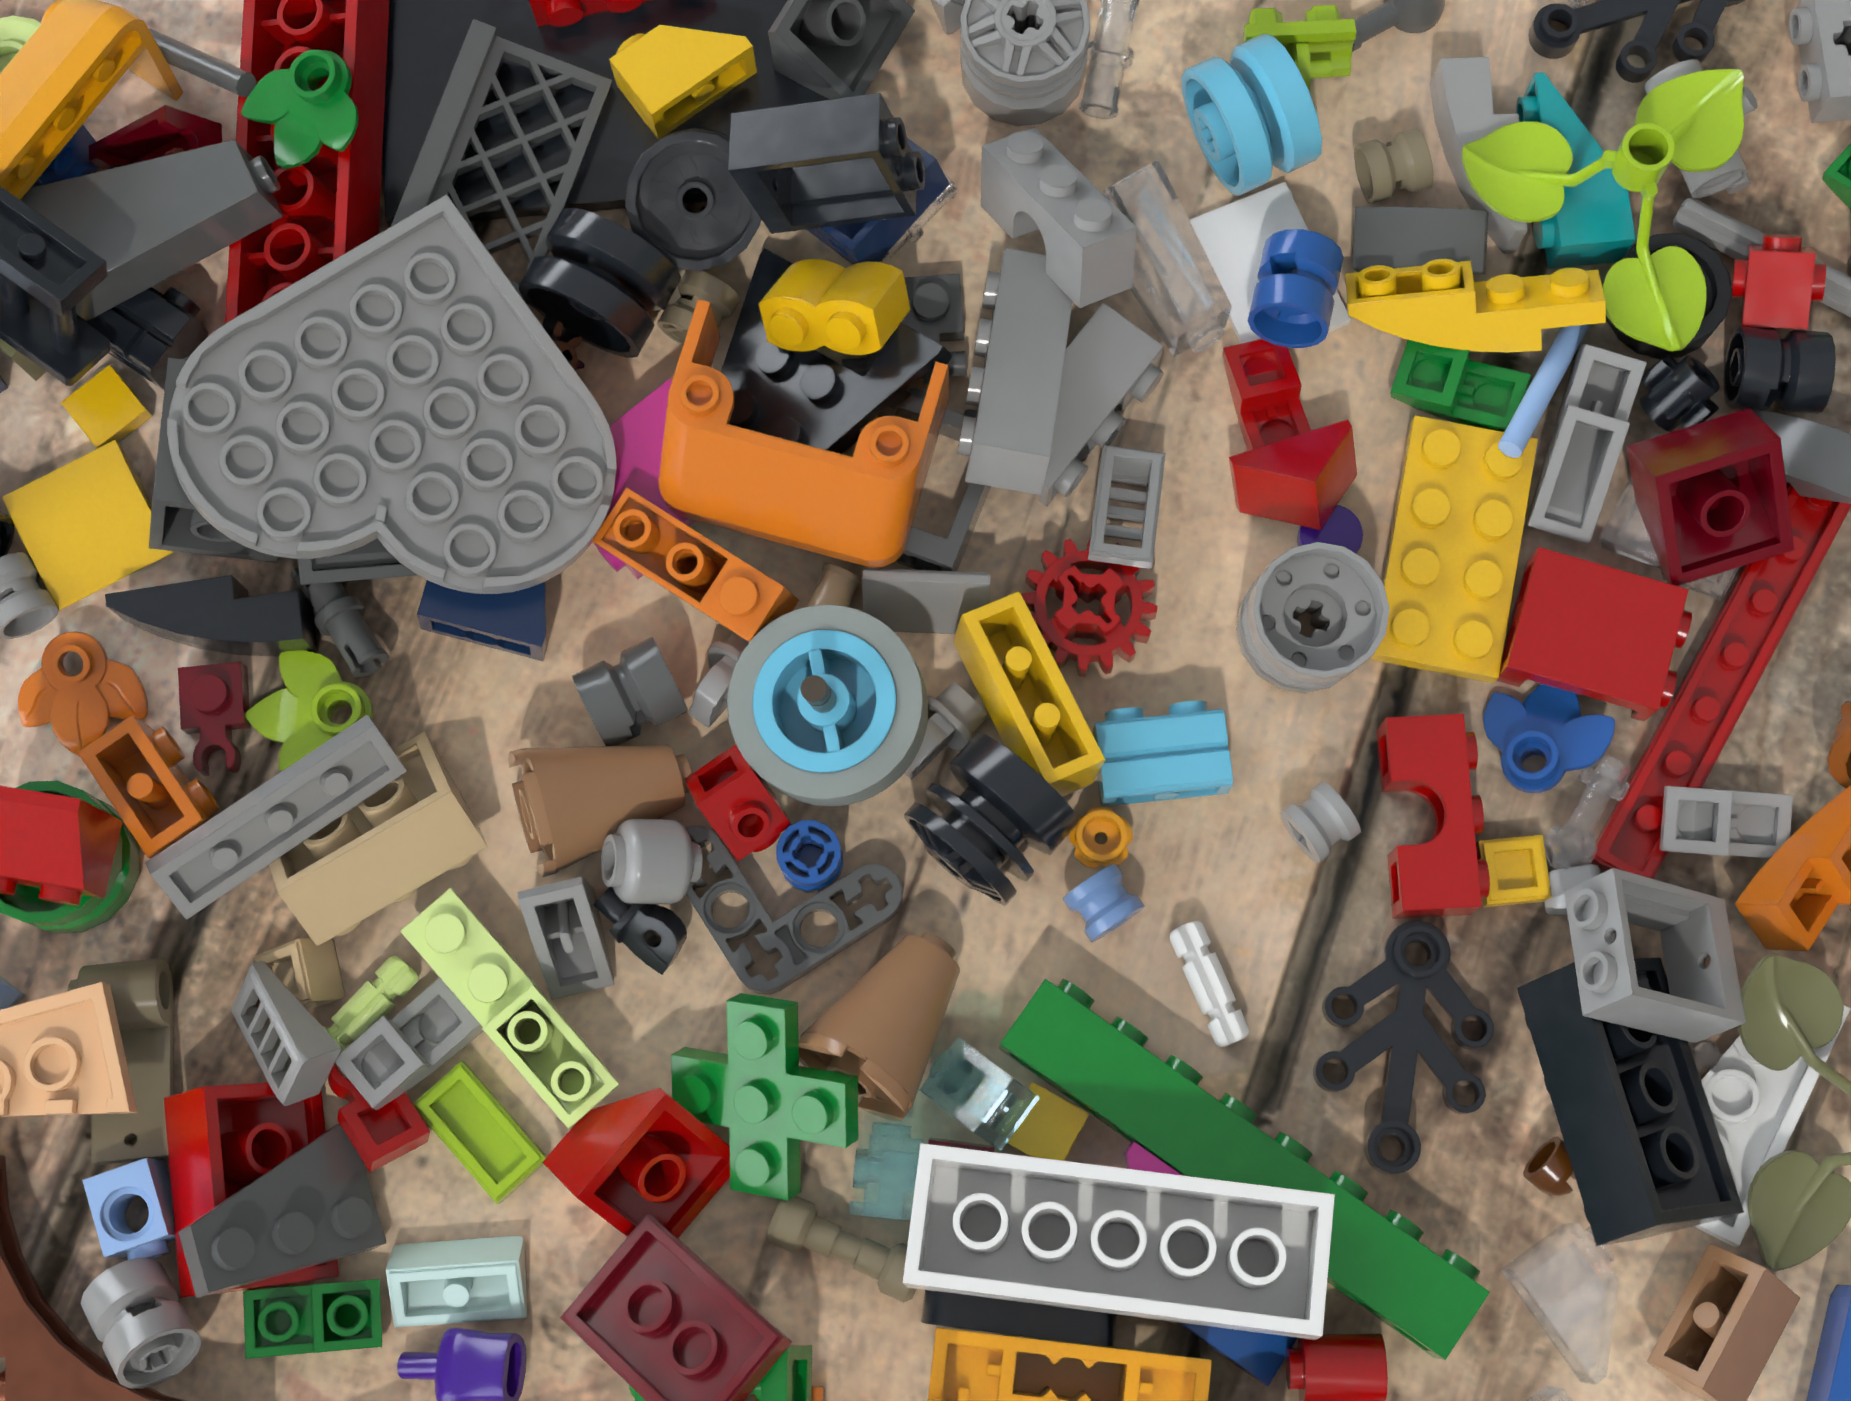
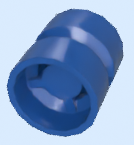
[1247,229,1344,348]

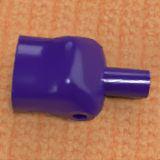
[397,1328,526,1401]

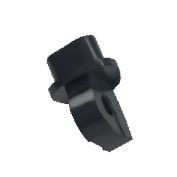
[593,887,687,975]

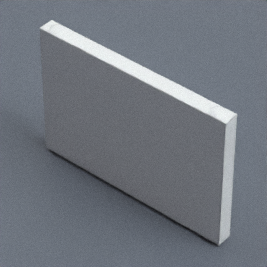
[1185,182,1351,349]

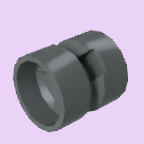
[572,637,689,746]

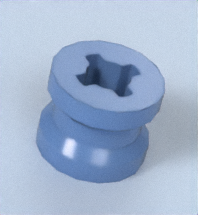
[1063,863,1145,943]

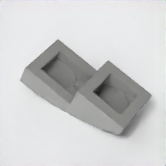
[1660,786,1793,858]
[335,977,483,1110]

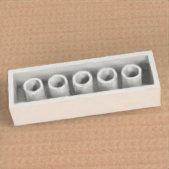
[903,1143,1335,1340]

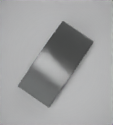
[1352,207,1489,275]
[1752,409,1851,504]

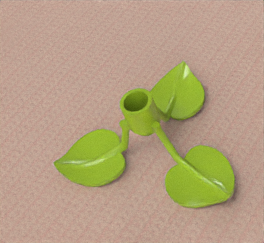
[1461,69,1744,352]

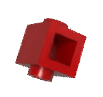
[1731,234,1826,330]
[685,744,792,861]

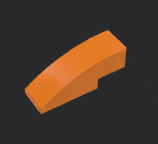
[1734,786,1851,951]

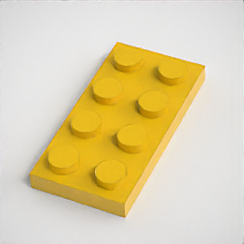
[1370,415,1538,684]

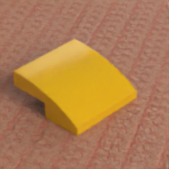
[2,439,175,611]

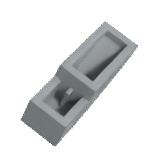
[1430,57,1528,253]
[1527,344,1647,544]

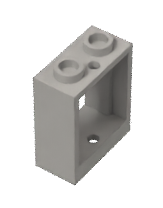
[1564,868,1746,1043]

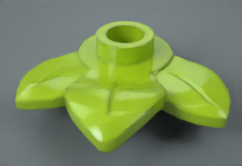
[245,650,373,771]

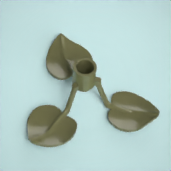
[1738,953,1851,1271]

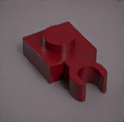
[178,661,251,776]

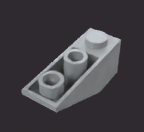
[1039,302,1164,507]

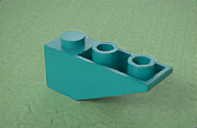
[1516,72,1636,269]

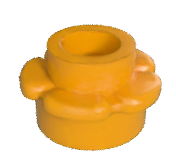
[1069,806,1133,869]

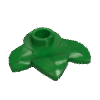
[241,50,358,169]

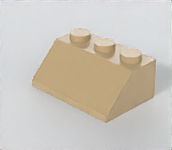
[269,731,488,947]

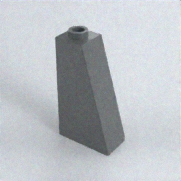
[21,140,283,321]

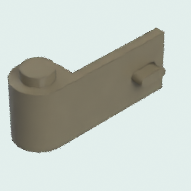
[68,958,174,1165]

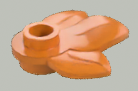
[18,631,148,757]

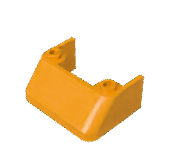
[0,0,184,200]

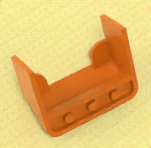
[658,299,950,568]

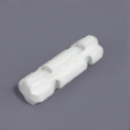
[1170,921,1249,1047]

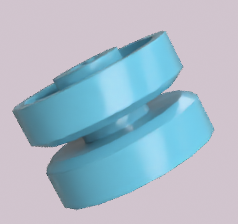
[1181,33,1322,196]

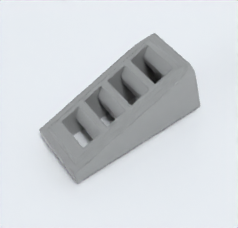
[1088,445,1166,569]
[231,961,342,1106]

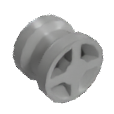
[1280,781,1361,864]

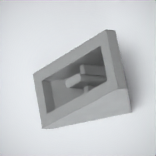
[517,876,614,1000]

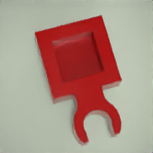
[328,1063,430,1172]

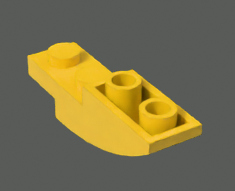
[1345,259,1606,353]

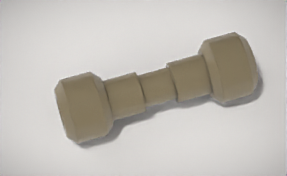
[767,1195,917,1303]

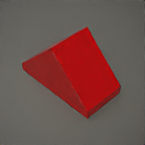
[1229,419,1357,530]

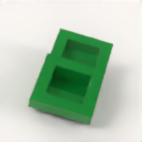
[1390,340,1532,432]

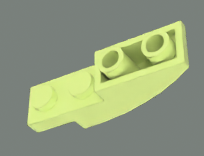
[400,888,620,1129]

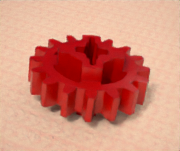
[1021,538,1158,677]

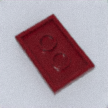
[560,1213,792,1401]

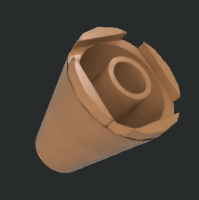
[508,745,692,877]
[799,932,960,1121]

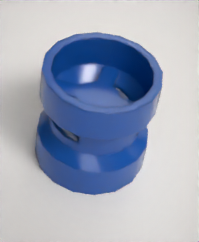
[776,820,843,893]

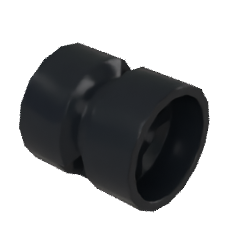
[1723,326,1836,414]

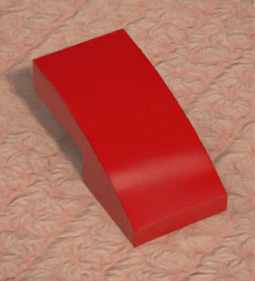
[1222,339,1311,451]

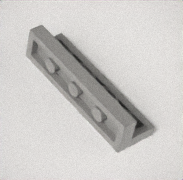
[145,714,407,920]

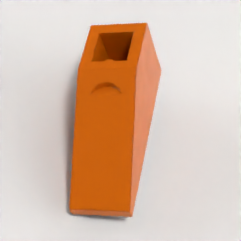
[592,488,799,643]

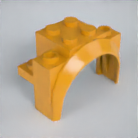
[927,1327,1212,1401]

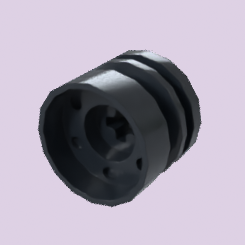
[904,732,1079,906]

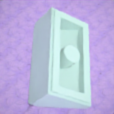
[386,1236,527,1328]

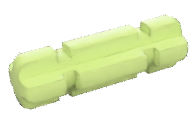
[323,955,419,1066]

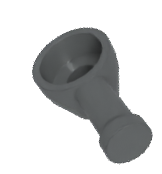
[1352,0,1445,52]

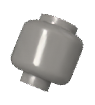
[601,819,703,904]

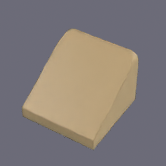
[254,938,345,1018]

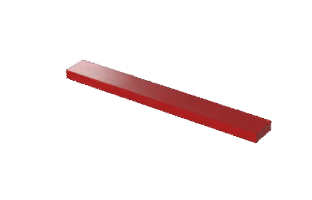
[1585,482,1851,879]

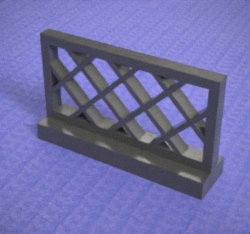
[391,19,613,305]

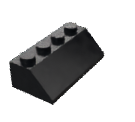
[1517,957,1744,1246]

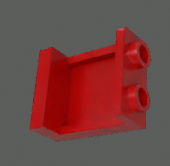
[1497,547,1692,722]

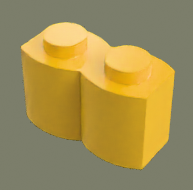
[759,259,911,355]

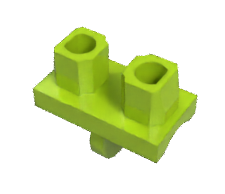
[1242,4,1357,92]

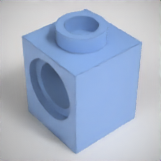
[82,1158,175,1260]

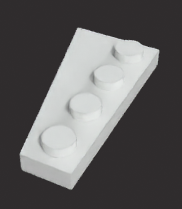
[1694,1005,1851,1248]

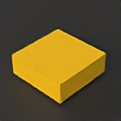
[60,365,152,449]
[1476,835,1552,908]
[1000,1082,1089,1161]

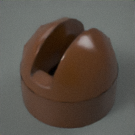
[1523,1137,1576,1197]

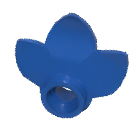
[1483,684,1615,793]

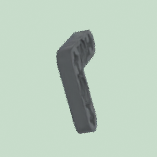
[686,826,903,994]

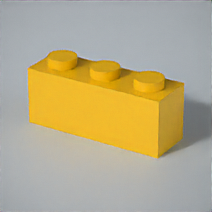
[953,591,1105,797]

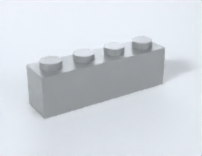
[957,248,1073,495]

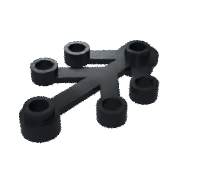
[1528,0,1745,83]
[1313,921,1494,1175]

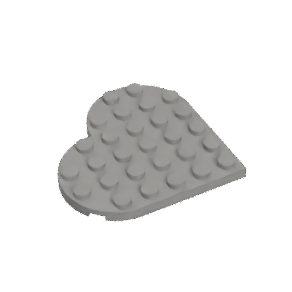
[167,194,617,594]

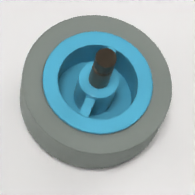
[727,605,928,806]

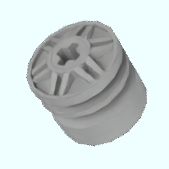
[960,0,1090,126]
[1236,542,1390,693]

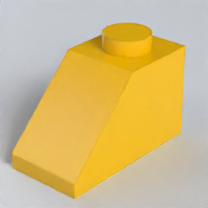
[609,25,757,140]

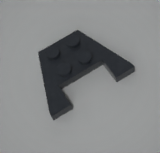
[721,248,953,454]

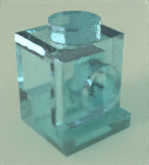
[919,1037,1040,1151]
[849,1122,924,1221]

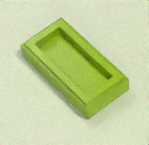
[413,1061,547,1204]

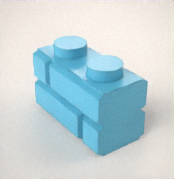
[1092,701,1233,807]

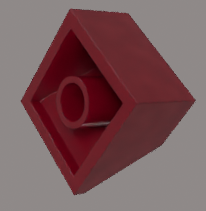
[1627,408,1794,586]

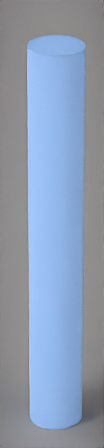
[1498,324,1591,458]

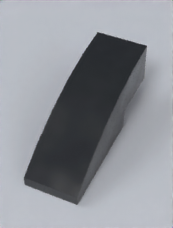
[105,575,318,657]

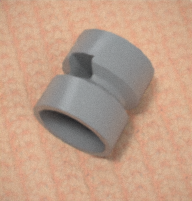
[80,1257,201,1389]

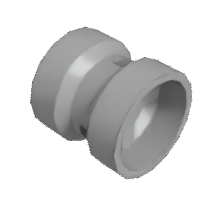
[0,552,59,639]

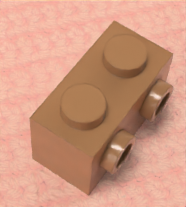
[1647,1243,1800,1401]

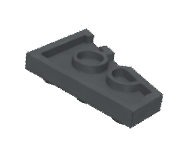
[178,1123,386,1298]

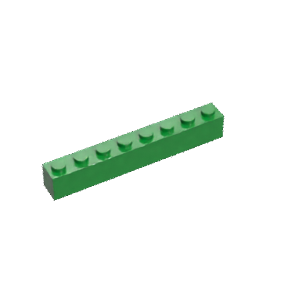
[999,979,1490,1360]

